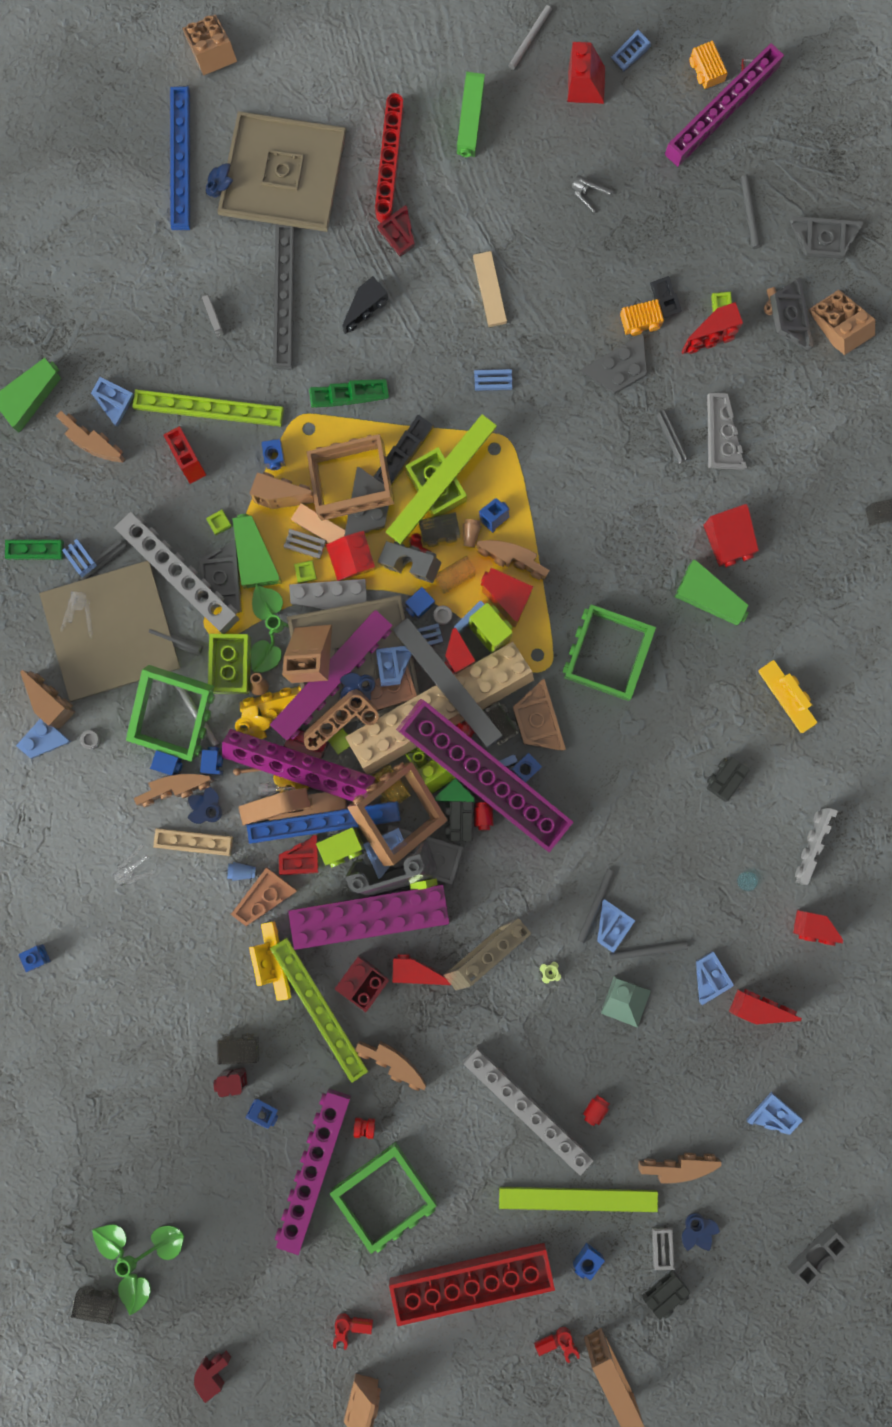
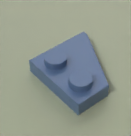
[16,719,71,759]
[363,828,404,879]
[597,899,635,953]
[746,1092,803,1135]

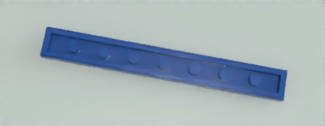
[170,86,190,230]
[247,801,401,844]

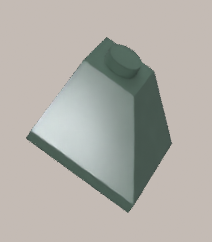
[601,976,651,1028]

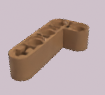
[304,689,379,750]
[238,788,311,825]

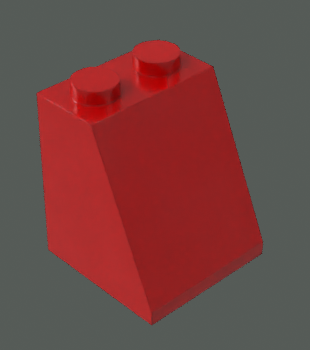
[567,42,605,104]
[703,504,759,568]
[481,568,533,627]

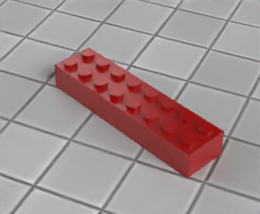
[389,1242,555,1326]

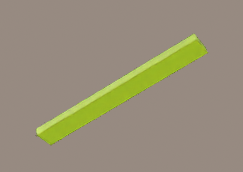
[132,389,284,427]
[386,414,497,545]
[270,938,368,1083]
[499,1187,658,1212]

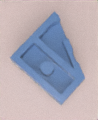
[91,377,134,427]
[376,646,412,687]
[696,951,734,1005]

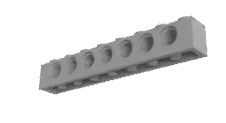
[114,512,240,634]
[463,1046,594,1176]

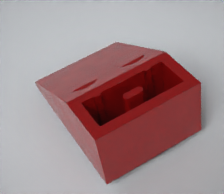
[682,302,743,354]
[729,989,802,1025]

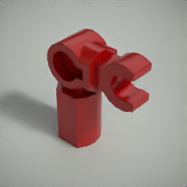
[333,1313,373,1350]
[534,1327,580,1363]

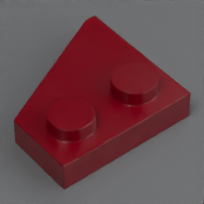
[377,205,415,257]

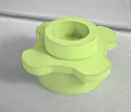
[540,962,561,983]

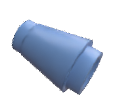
[227,862,256,881]

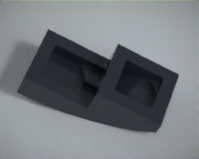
[650,276,682,318]

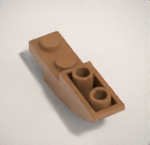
[56,411,125,462]
[476,540,550,580]
[134,774,214,808]
[268,792,347,821]
[355,1040,426,1091]
[639,1153,722,1183]

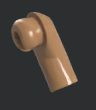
[764,287,777,315]

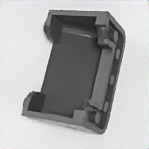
[345,839,437,896]

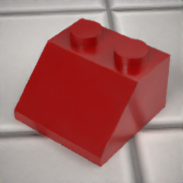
[326,531,375,581]
[444,628,475,675]

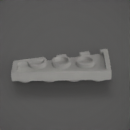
[707,393,747,470]
[289,579,367,610]
[795,808,838,885]

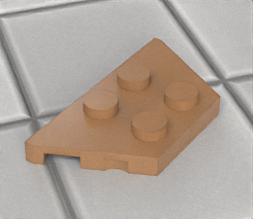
[513,679,566,751]

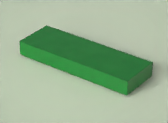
[5,540,64,560]

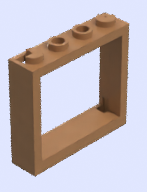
[307,434,394,521]
[347,762,448,866]
[584,1328,645,1427]

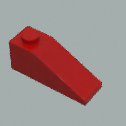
[164,426,206,484]
[392,954,451,985]

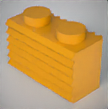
[689,41,728,89]
[620,299,664,336]

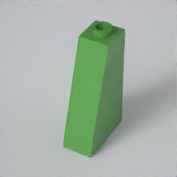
[457,72,485,157]
[0,358,61,433]
[233,514,282,589]
[675,560,749,625]

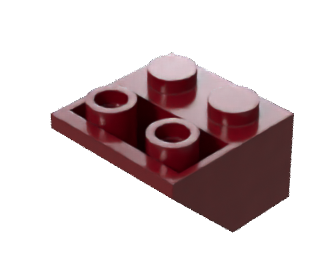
[335,955,389,1012]

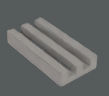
[202,295,224,338]
[284,529,326,559]
[652,1227,675,1270]

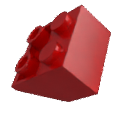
[793,910,843,946]

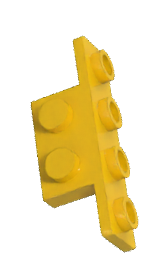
[758,660,817,733]
[240,685,301,721]
[249,921,291,1001]

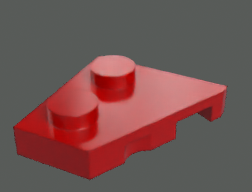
[279,835,319,875]

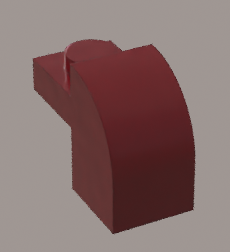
[194,1350,231,1403]

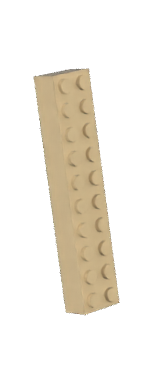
[345,642,534,775]

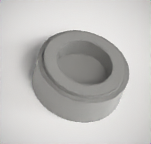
[433,605,452,625]
[80,730,101,749]

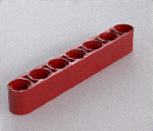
[375,93,404,223]

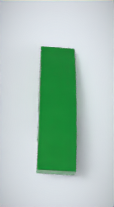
[309,379,389,408]

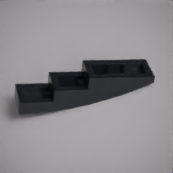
[374,415,434,485]

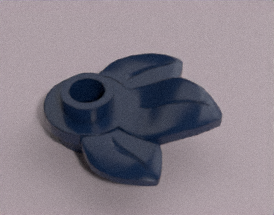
[206,163,233,198]
[340,673,375,704]
[188,787,222,824]
[682,1213,720,1251]

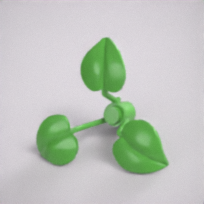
[251,585,289,673]
[92,1224,184,1315]

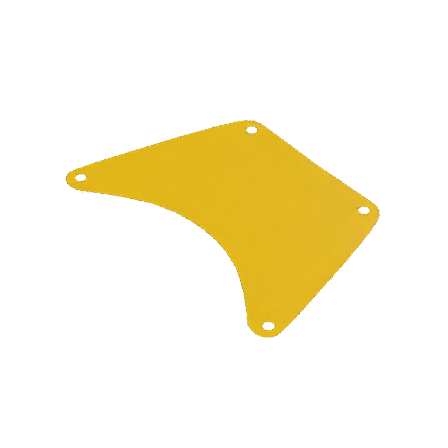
[203,413,553,673]

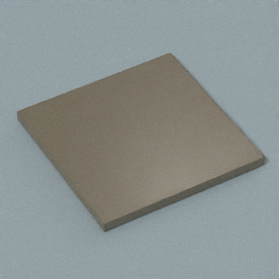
[218,111,347,232]
[39,561,181,702]
[287,595,420,728]

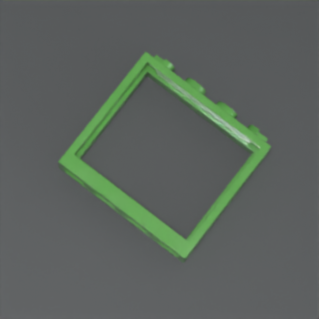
[563,604,656,701]
[126,665,215,762]
[330,1142,436,1254]

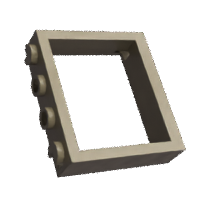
[444,918,531,990]

